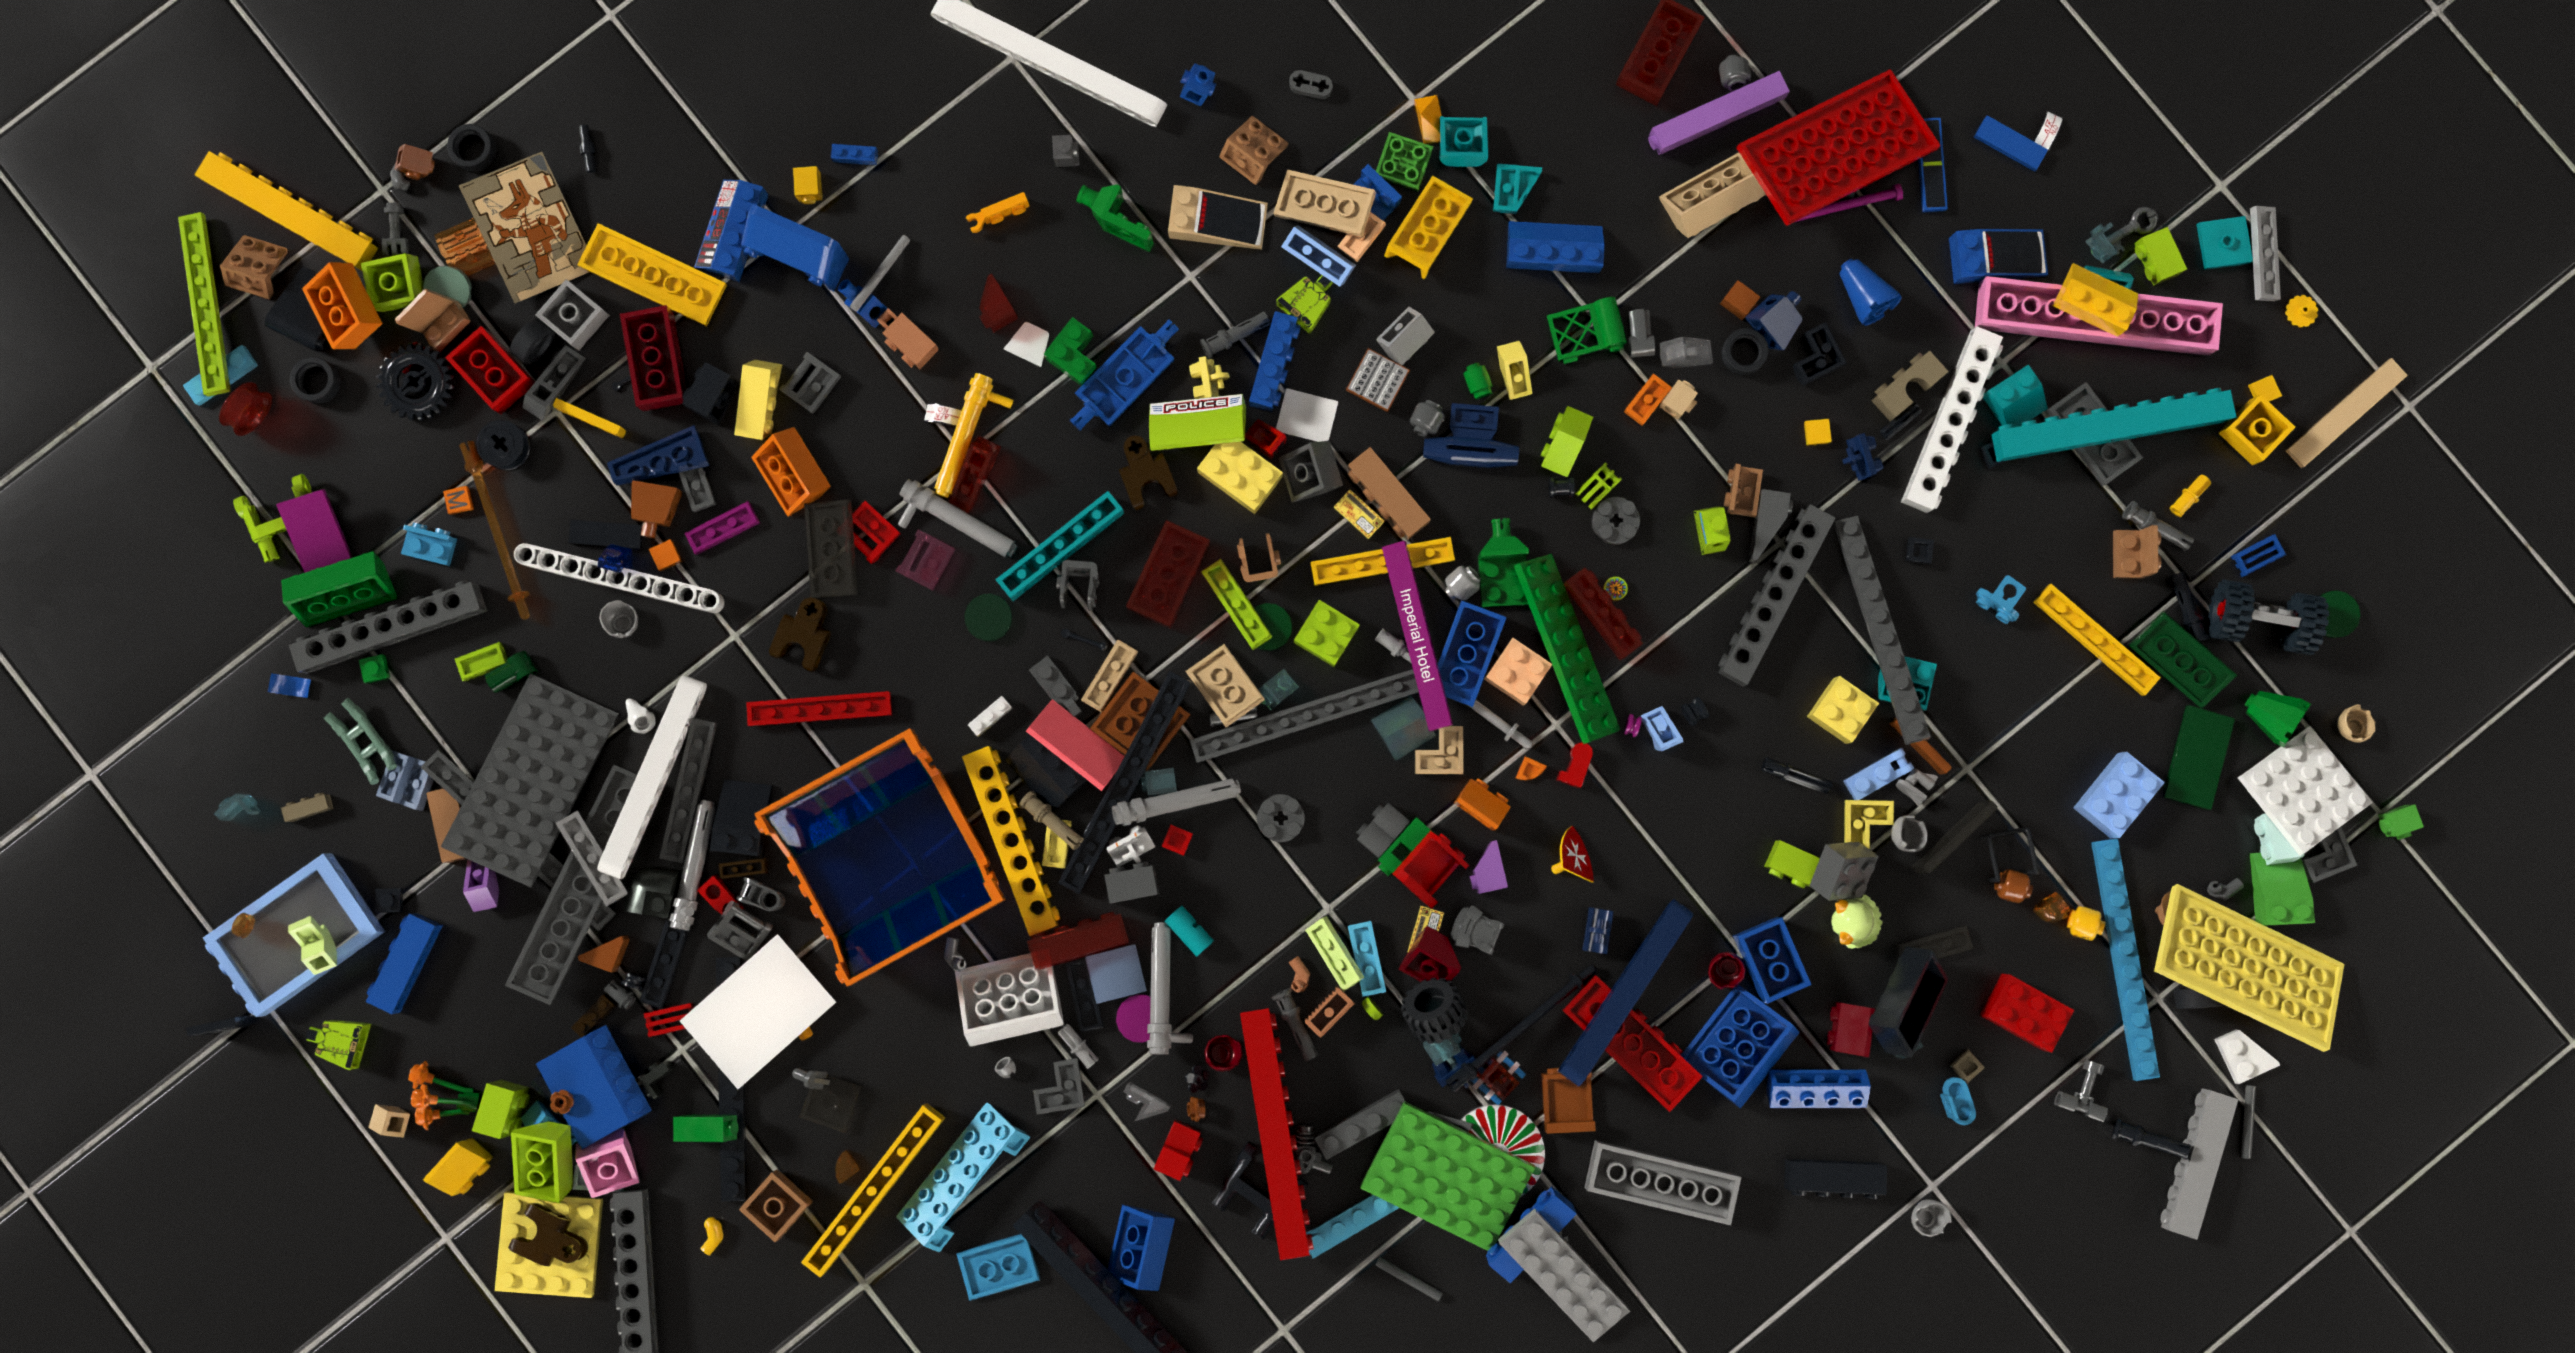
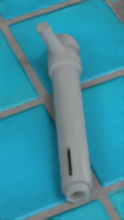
[898,479,1018,558]
[1112,779,1241,827]
[669,800,716,931]
[1147,922,1193,1055]

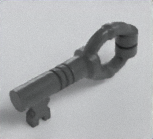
[2102,207,2159,255]

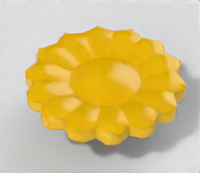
[2285,295,2318,328]

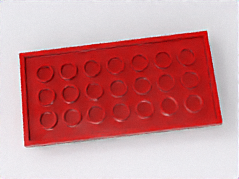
[1737,69,1941,226]

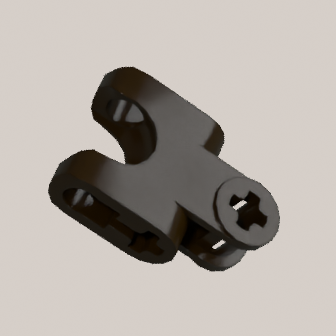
[1118,435,1177,511]
[769,597,831,673]
[508,1203,588,1267]

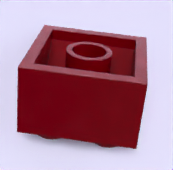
[1827,1002,1876,1057]

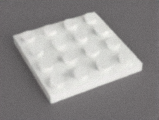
[2238,726,2373,856]

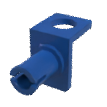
[838,279,887,328]

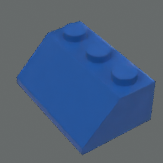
[1108,1205,1175,1291]

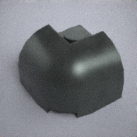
[624,867,682,918]

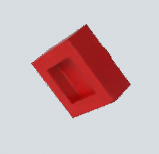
[1162,825,1193,856]

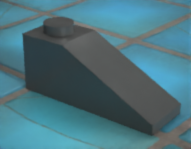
[522,345,586,421]
[1748,489,1793,563]

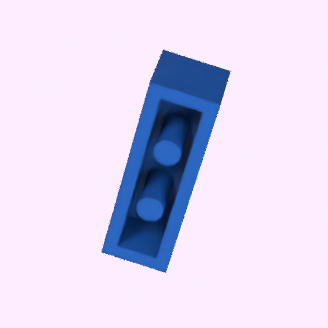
[831,144,878,165]

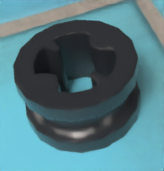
[621,971,646,990]

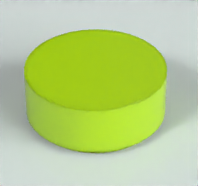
[1361,996,1384,1020]

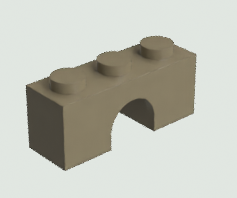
[1871,351,1949,421]

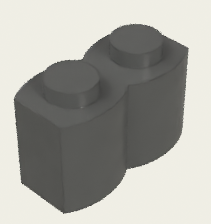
[1356,803,1410,858]

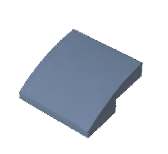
[376,751,434,811]
[1085,944,1147,1004]

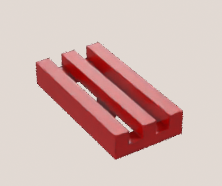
[644,1002,694,1037]

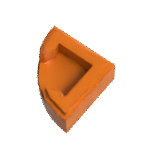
[1515,756,1547,780]

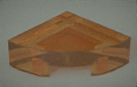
[835,1150,861,1184]

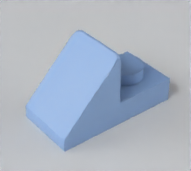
[1641,706,1683,751]

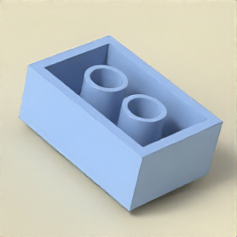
[2073,752,2165,838]

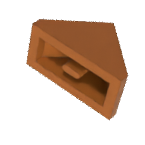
[577,935,630,973]

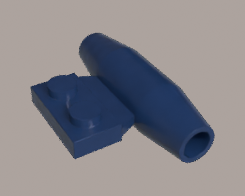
[1423,403,1519,468]

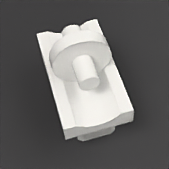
[1107,825,1155,867]

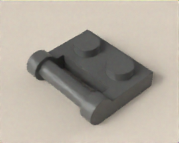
[779,352,841,414]
[707,900,773,961]

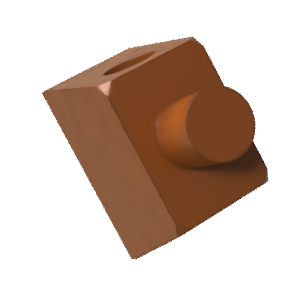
[631,480,683,538]

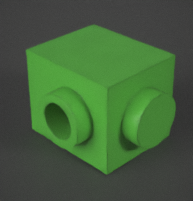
[2378,804,2424,840]

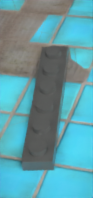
[659,718,717,863]

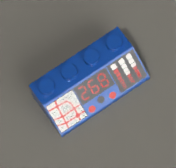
[694,180,769,282]

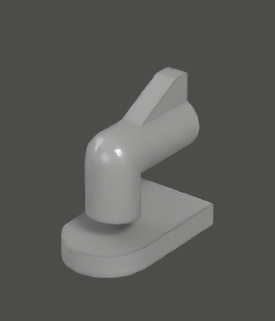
[1896,769,1938,806]

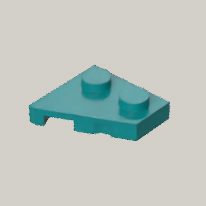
[1493,164,1542,214]

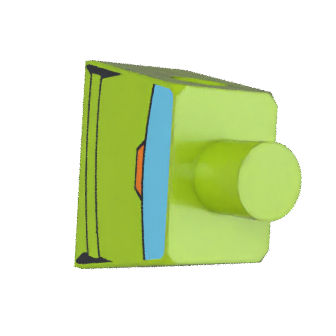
[1693,507,1730,555]

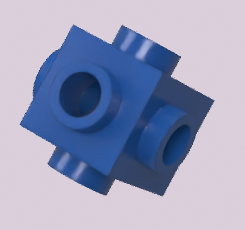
[1180,63,1216,106]

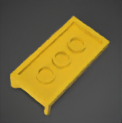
[1384,176,1473,280]

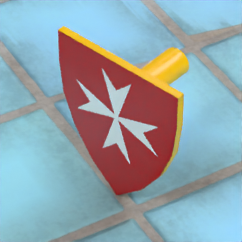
[1551,826,1594,883]

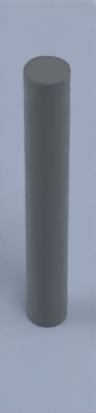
[2241,1085,2256,1159]
[1375,1257,1443,1301]

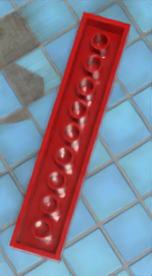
[1240,1008,1314,1261]

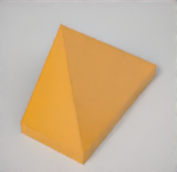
[1414,95,1442,145]

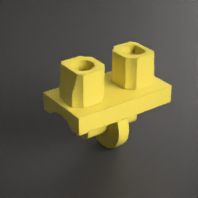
[1189,356,1230,399]

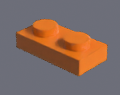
[1624,373,1672,426]

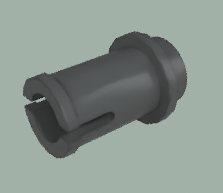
[604,980,636,1010]

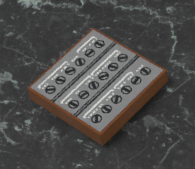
[1346,348,1410,413]

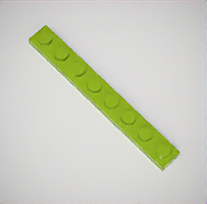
[178,212,231,397]

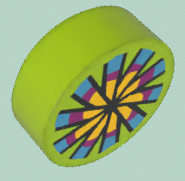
[1603,577,1628,601]

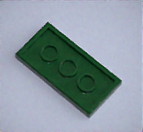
[2129,610,2237,709]
[2162,705,2235,810]

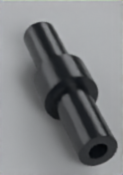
[579,125,596,173]

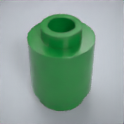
[1463,363,1493,400]

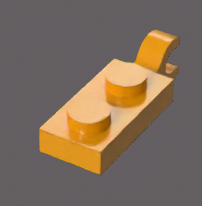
[966,192,1030,233]

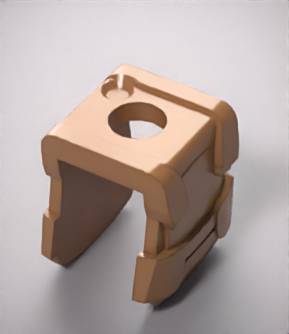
[1237,533,1281,582]

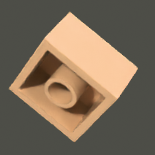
[1484,638,1552,706]

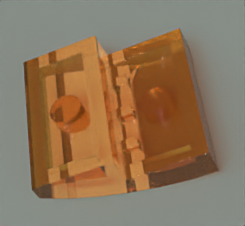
[434,218,496,276]

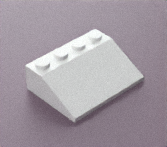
[955,949,1064,1047]

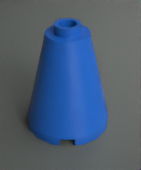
[1839,259,1902,326]

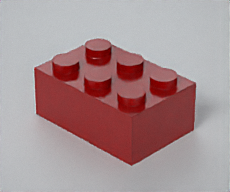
[445,326,535,414]
[1979,974,2074,1053]

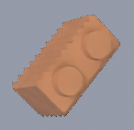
[1305,987,1355,1038]

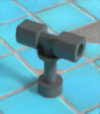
[2054,1060,2108,1122]

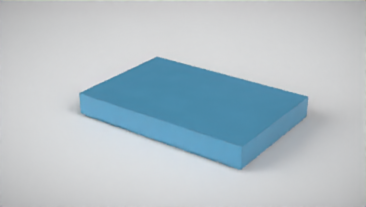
[956,1234,1040,1301]

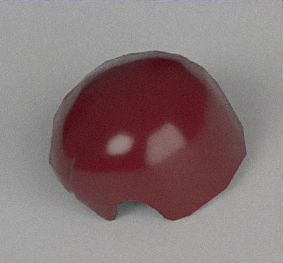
[1708,952,1746,989]
[1204,1035,1243,1072]

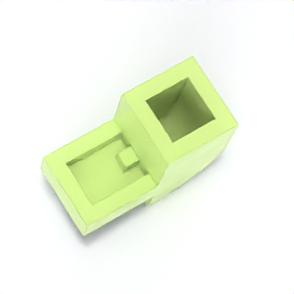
[288,916,337,975]

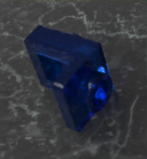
[598,544,632,573]

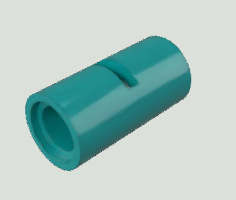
[1164,905,1214,957]

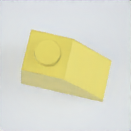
[1497,341,1532,400]

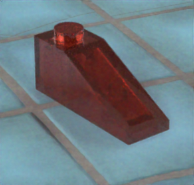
[948,436,1001,514]

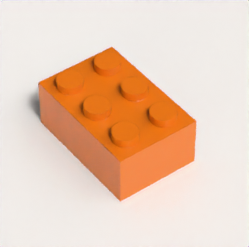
[302,262,383,349]

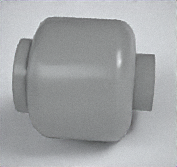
[1445,566,1481,601]

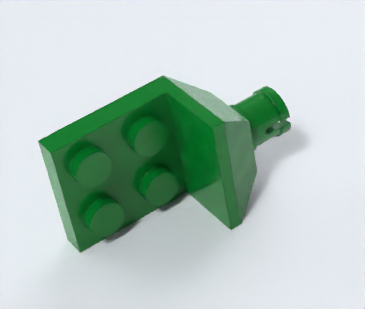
[1076,184,1154,252]
[1478,518,1529,608]

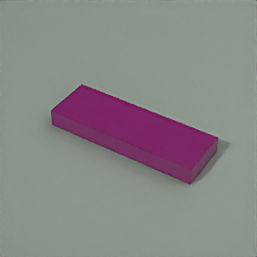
[684,501,760,555]

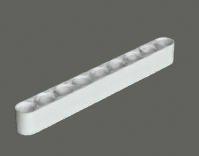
[514,543,725,613]
[597,675,707,879]

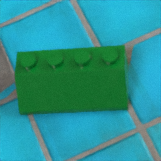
[281,551,397,627]

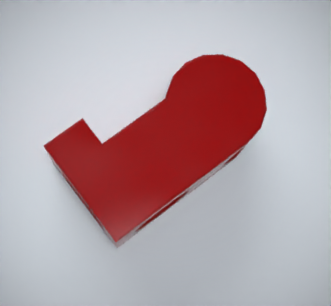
[1556,742,1593,788]
[697,874,744,918]

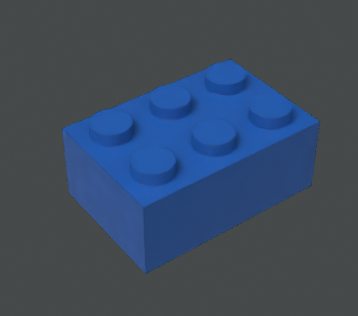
[1733,917,1812,1004]

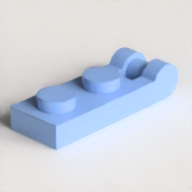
[1843,748,1914,800]

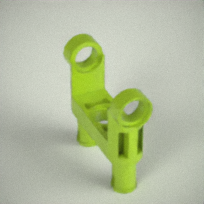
[233,474,312,563]

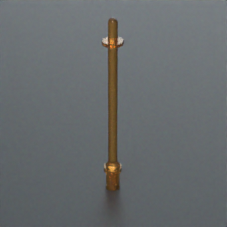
[459,441,530,620]

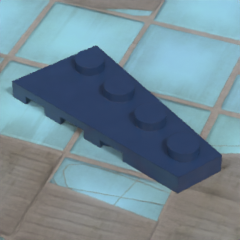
[607,425,710,486]

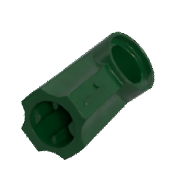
[485,651,537,693]

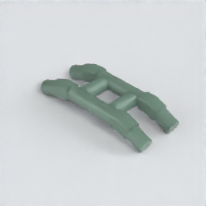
[323,698,397,785]

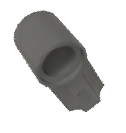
[1628,309,1655,357]

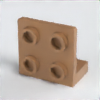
[1219,116,1288,185]
[220,235,288,299]
[395,289,471,351]
[2113,525,2161,579]

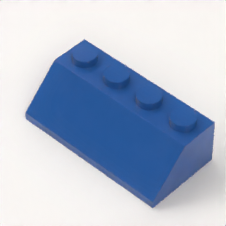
[1506,221,1604,273]

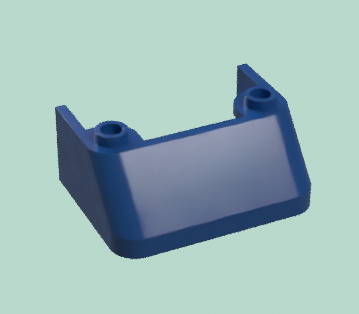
[741,204,849,292]

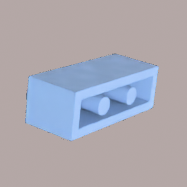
[1281,226,1356,287]

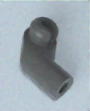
[390,163,410,192]
[2207,878,2244,900]

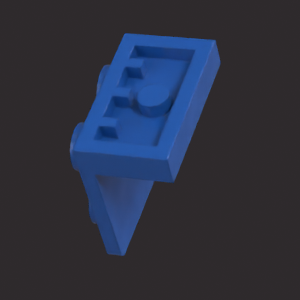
[1353,164,1402,221]

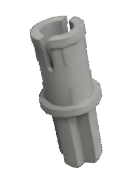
[1058,1024,1099,1069]

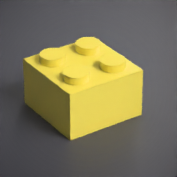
[1807,676,1879,744]

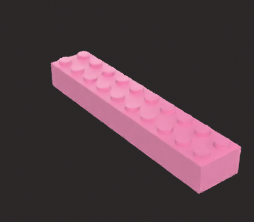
[1975,276,2223,356]

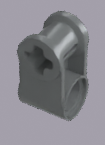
[736,876,786,911]

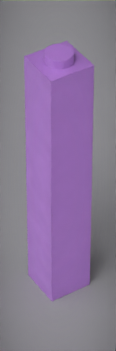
[1648,71,1790,155]

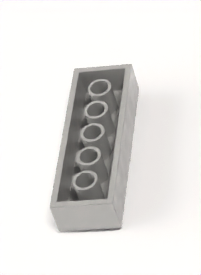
[1584,1140,1741,1225]

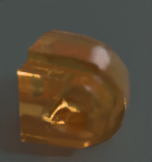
[2033,892,2071,923]

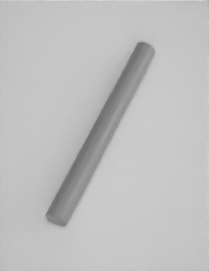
[850,235,910,311]

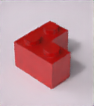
[1153,1119,1204,1181]

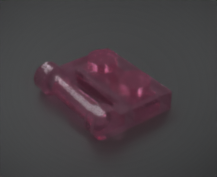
[896,530,956,591]

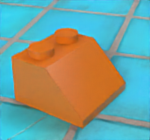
[1454,778,1511,831]

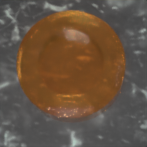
[232,913,255,939]

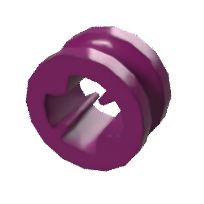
[1624,714,1642,738]

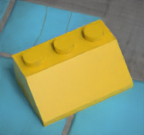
[2053,263,2138,337]

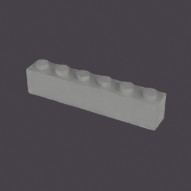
[2161,1088,2239,1240]

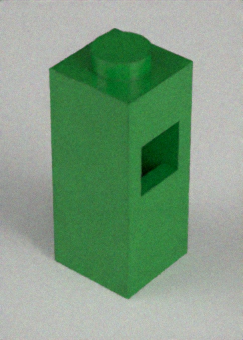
[1377,817,1434,877]
[673,1115,739,1142]

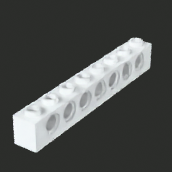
[1901,326,2003,513]

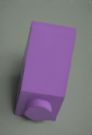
[1470,840,1508,894]
[463,860,499,912]

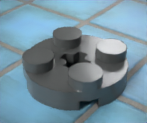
[1592,497,1640,545]
[1257,794,1305,842]

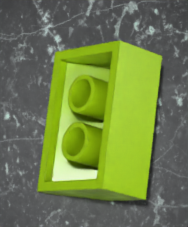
[511,1121,573,1203]

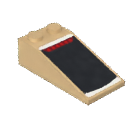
[1168,185,1268,250]

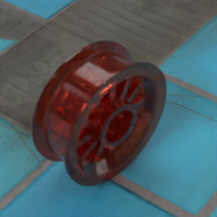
[219,382,272,436]

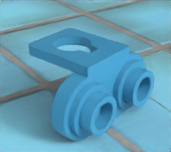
[1976,575,2026,624]
[1940,1077,1976,1125]

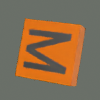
[443,486,474,515]

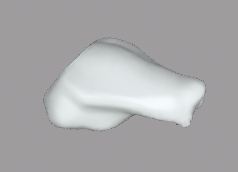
[625,699,656,734]

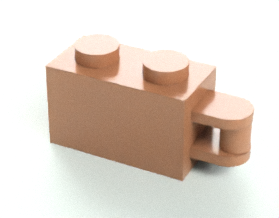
[876,308,939,370]

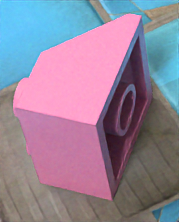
[575,1128,639,1198]

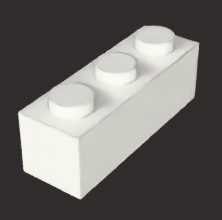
[968,696,1013,737]

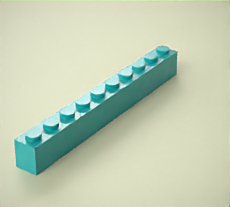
[1991,388,2237,462]

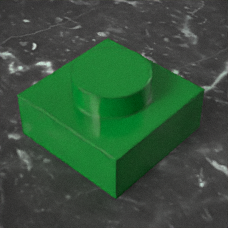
[359,654,390,684]

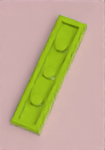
[1201,559,1272,650]

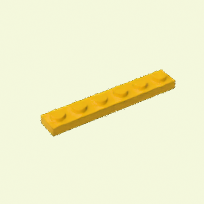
[1311,537,1455,586]
[2033,584,2161,696]

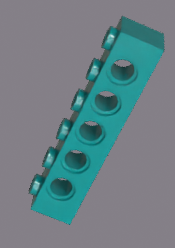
[995,491,1125,601]

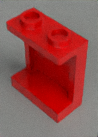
[1392,830,1469,909]

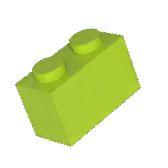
[2134,227,2187,286]
[1764,840,1820,889]

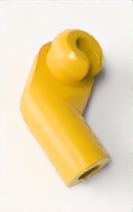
[701,1217,724,1255]

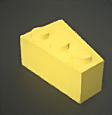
[734,360,783,440]

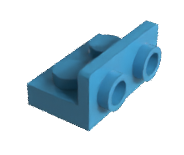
[401,522,457,566]

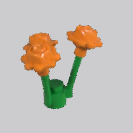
[408,1061,479,1130]

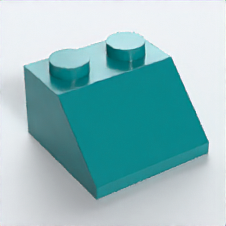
[1983,365,2048,428]

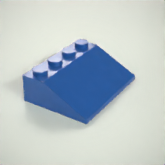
[1681,985,1800,1109]
[536,1025,652,1150]

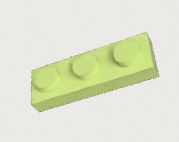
[1306,916,1365,991]

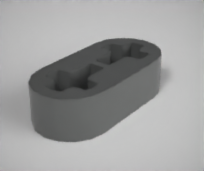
[1289,70,1333,99]

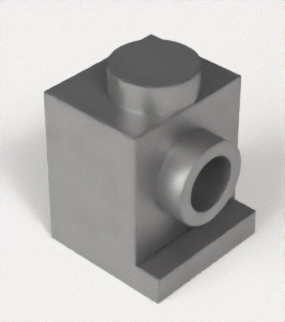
[1052,135,1079,167]

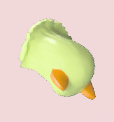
[1831,894,1883,949]

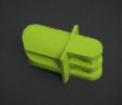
[1575,462,1622,510]

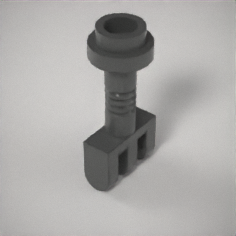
[382,203,409,256]

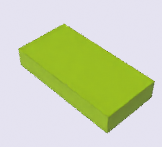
[455,642,508,682]

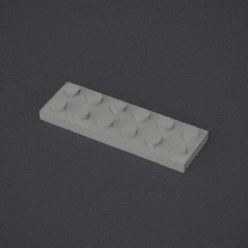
[1498,1208,1630,1342]

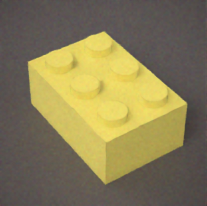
[1197,442,1283,514]

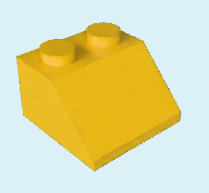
[423,1138,493,1196]

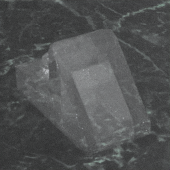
[1123,1082,1171,1121]

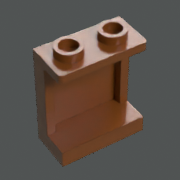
[1541,1068,1596,1134]

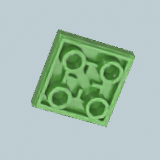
[1376,132,1434,192]

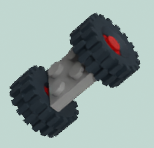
[2207,579,2329,655]

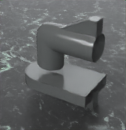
[792,1068,830,1090]

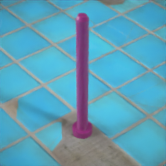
[1796,183,1903,222]

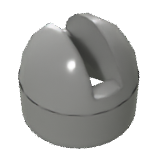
[995,1057,1016,1078]

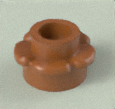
[550,1090,574,1114]

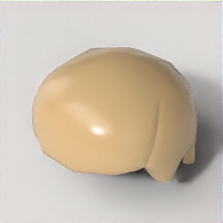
[2337,704,2375,743]

